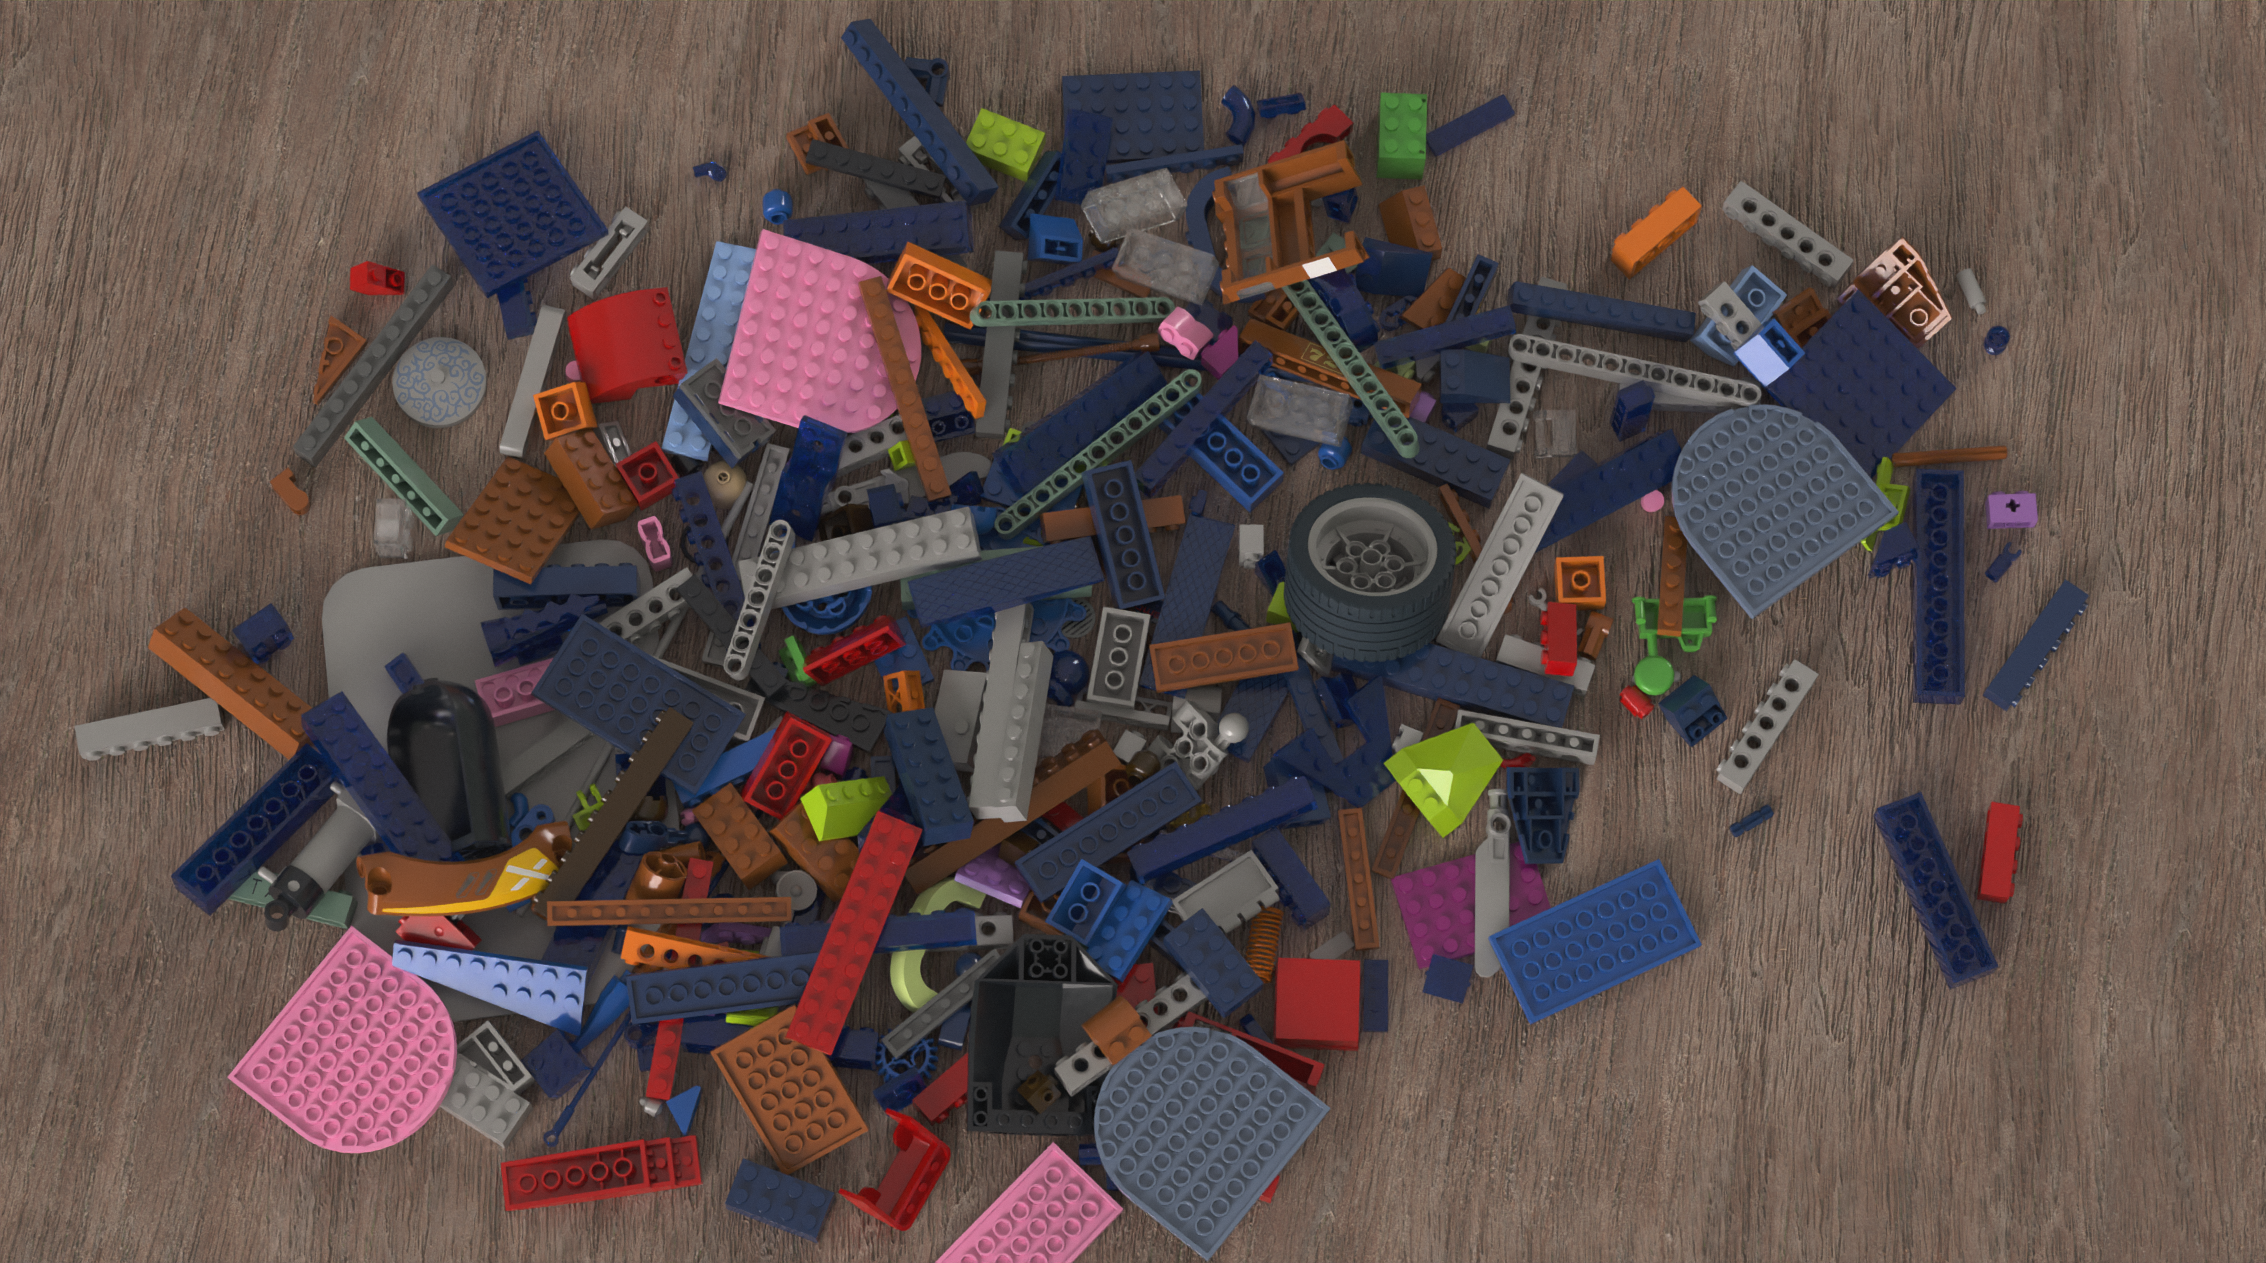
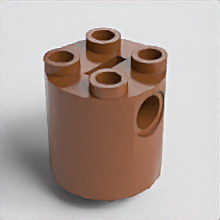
[626,851,688,900]

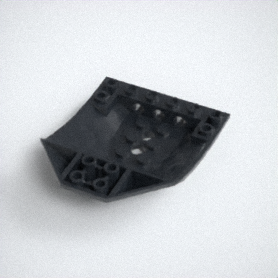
[967,934,1118,1136]

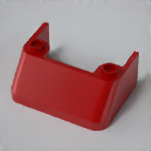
[838,1108,951,1231]

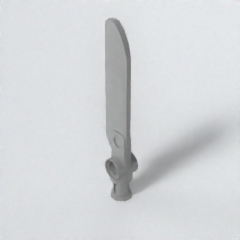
[807,452,992,520]
[1475,789,1511,978]

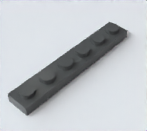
[881,949,1000,1060]

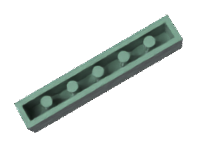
[344,417,464,536]

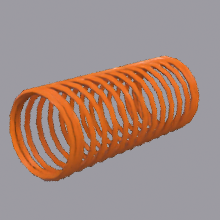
[1245,906,1284,983]

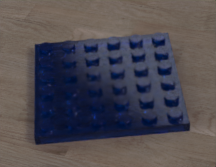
[417,130,609,298]
[1764,289,1957,479]

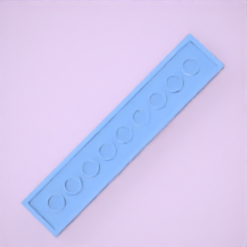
[662,241,756,461]

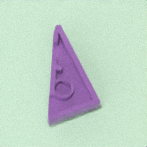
[701,922,772,945]

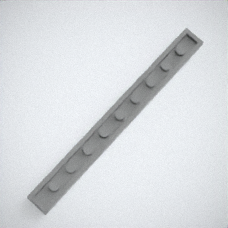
[701,443,790,669]

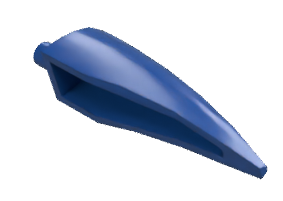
[562,969,633,1060]

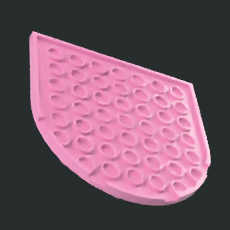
[718,229,921,435]
[227,926,457,1153]

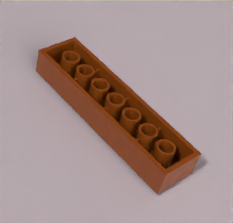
[148,607,329,762]

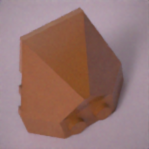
[1837,237,1952,349]

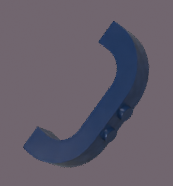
[1185,166,1266,303]

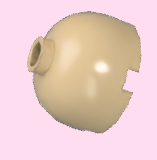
[701,461,748,509]

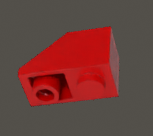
[350,261,405,295]

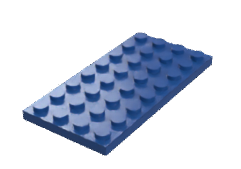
[1488,859,1702,1025]

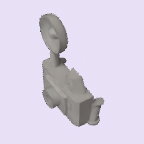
[759,870,830,957]

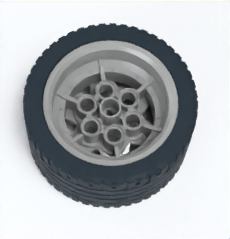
[1284,483,1456,662]

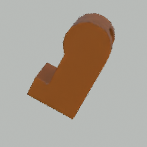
[270,468,311,515]

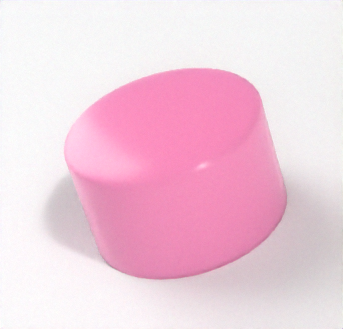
[565,361,581,383]
[1641,490,1664,512]

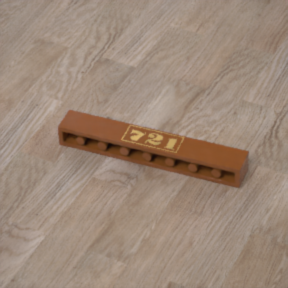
[1238,318,1422,418]

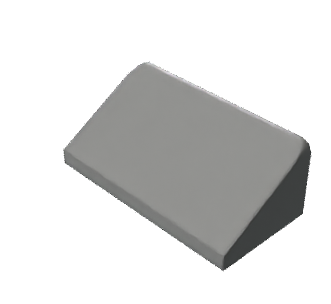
[593,421,632,467]

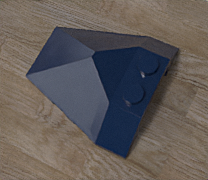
[1507,767,1580,864]

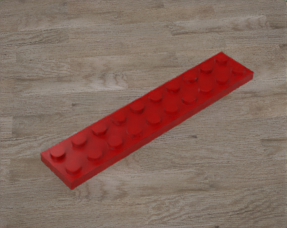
[785,811,923,1056]

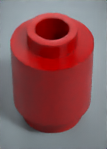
[1619,685,1655,720]

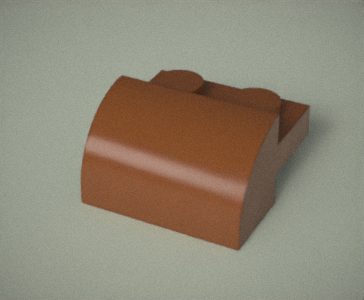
[786,113,849,175]
[1248,282,1302,331]
[1772,287,1837,351]
[1081,995,1152,1066]

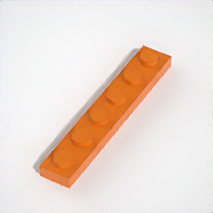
[913,305,986,419]

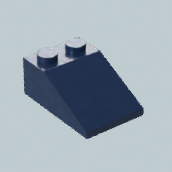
[1352,237,1433,297]
[1439,349,1510,403]

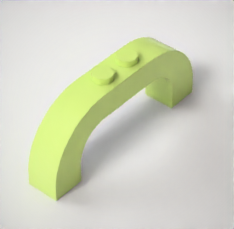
[890,877,986,1013]

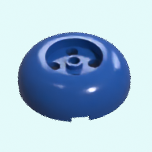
[782,586,873,635]

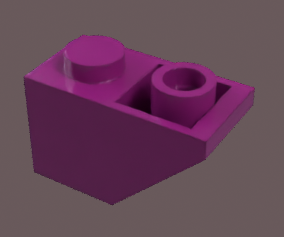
[1201,325,1238,383]
[820,734,854,781]

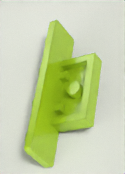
[1861,457,1911,551]

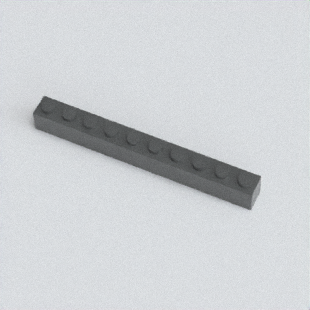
[293,264,454,468]

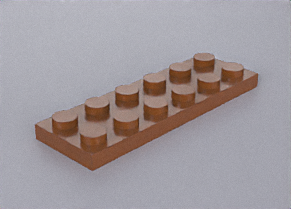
[1149,622,1298,693]

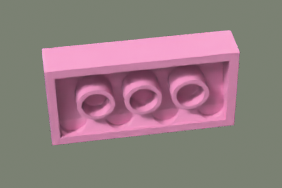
[475,658,555,727]

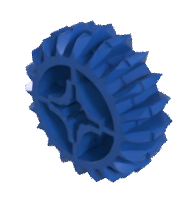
[873,1025,939,1090]

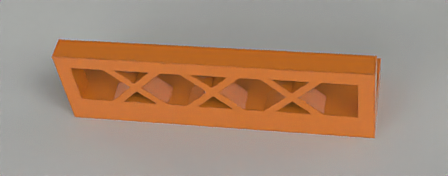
[883,670,925,770]

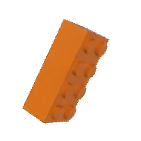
[1611,187,1702,280]
[886,242,992,330]

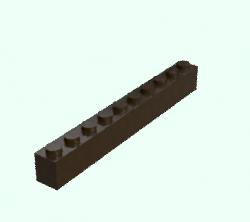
[533,707,694,918]

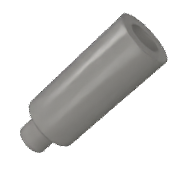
[1956,268,1987,315]

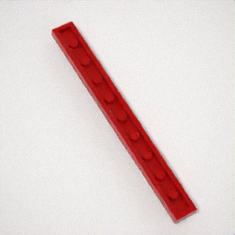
[646,858,714,1101]

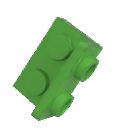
[779,636,817,687]

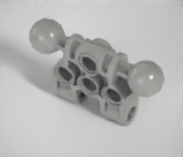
[1145,699,1249,790]

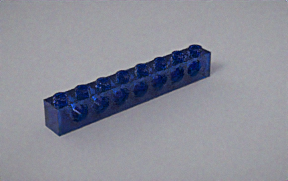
[671,471,761,651]

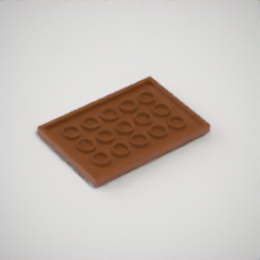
[445,456,581,584]
[710,1003,869,1175]

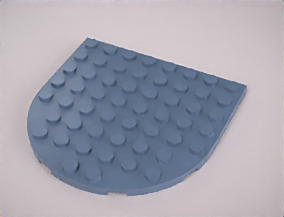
[1671,404,1899,619]
[1094,1027,1331,1262]

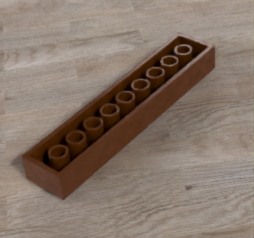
[905,728,1121,895]

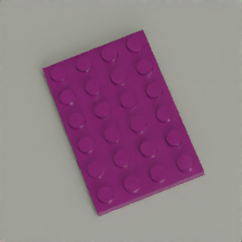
[1391,841,1551,970]

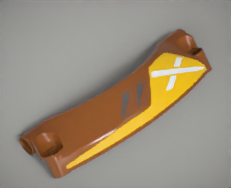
[356,821,572,916]

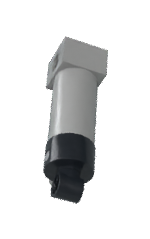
[258,773,397,932]

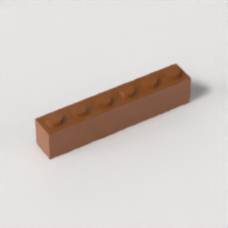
[1039,495,1185,545]

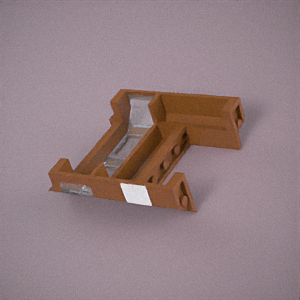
[1212,140,1370,305]

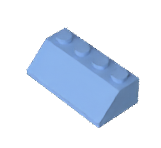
[1690,265,1787,366]

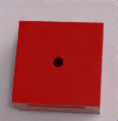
[1273,957,1360,1051]

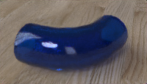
[1221,85,1256,147]

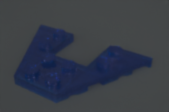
[1273,675,1396,808]

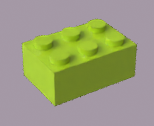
[966,108,1046,182]

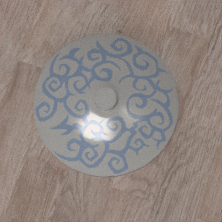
[392,337,487,428]

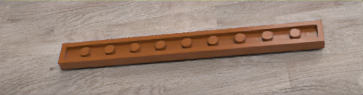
[858,276,952,503]
[547,897,792,926]

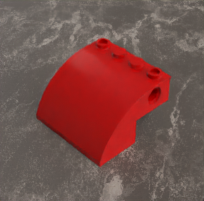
[567,287,688,404]

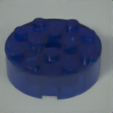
[1307,268,1380,353]

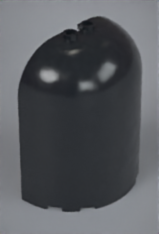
[387,678,513,862]

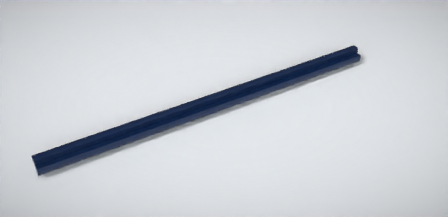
[943,321,1314,383]

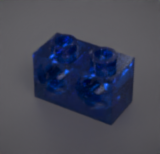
[1322,187,1359,223]

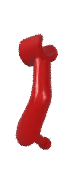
[1494,748,1536,770]

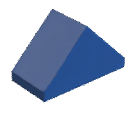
[666,1085,703,1137]

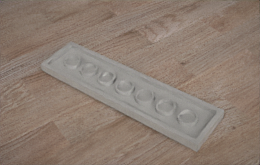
[1436,473,1565,658]

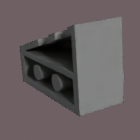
[457,1021,537,1095]

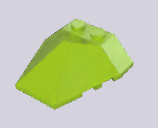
[1384,722,1503,838]

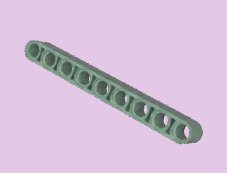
[970,297,1175,327]

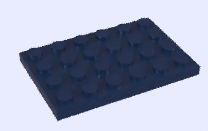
[1062,70,1204,165]

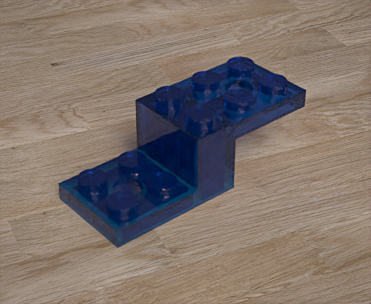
[769,415,848,542]

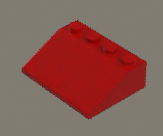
[803,615,907,687]

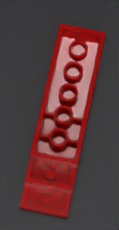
[500,1135,703,1211]

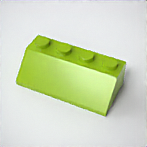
[800,776,894,841]

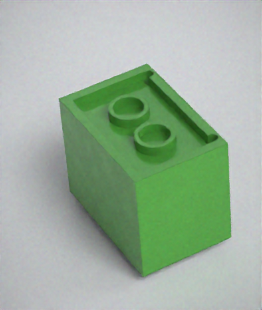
[1376,92,1427,180]

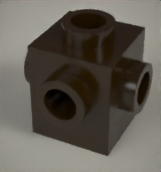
[1017,1070,1061,1114]

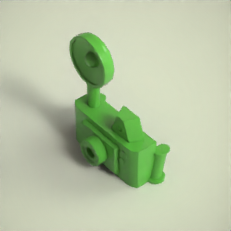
[1632,595,1717,696]

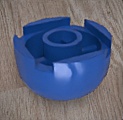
[950,504,998,540]

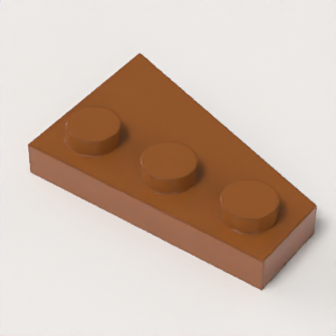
[1399,268,1466,337]

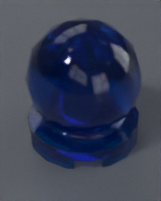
[1047,650,1089,711]

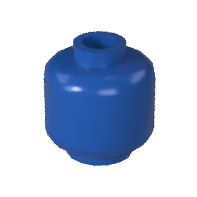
[762,189,793,225]
[1318,434,1352,470]

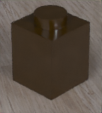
[998,830,1039,869]

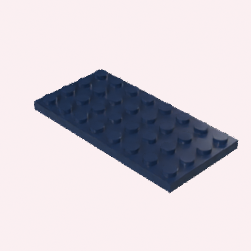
[531,614,746,795]

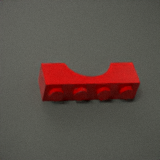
[1268,104,1354,163]

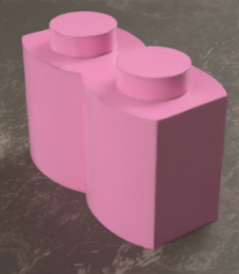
[1157,307,1214,360]
[638,516,672,572]

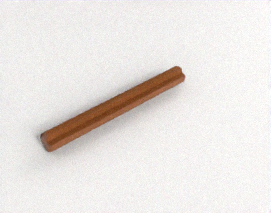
[1891,445,2008,467]

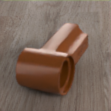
[1577,610,1614,661]

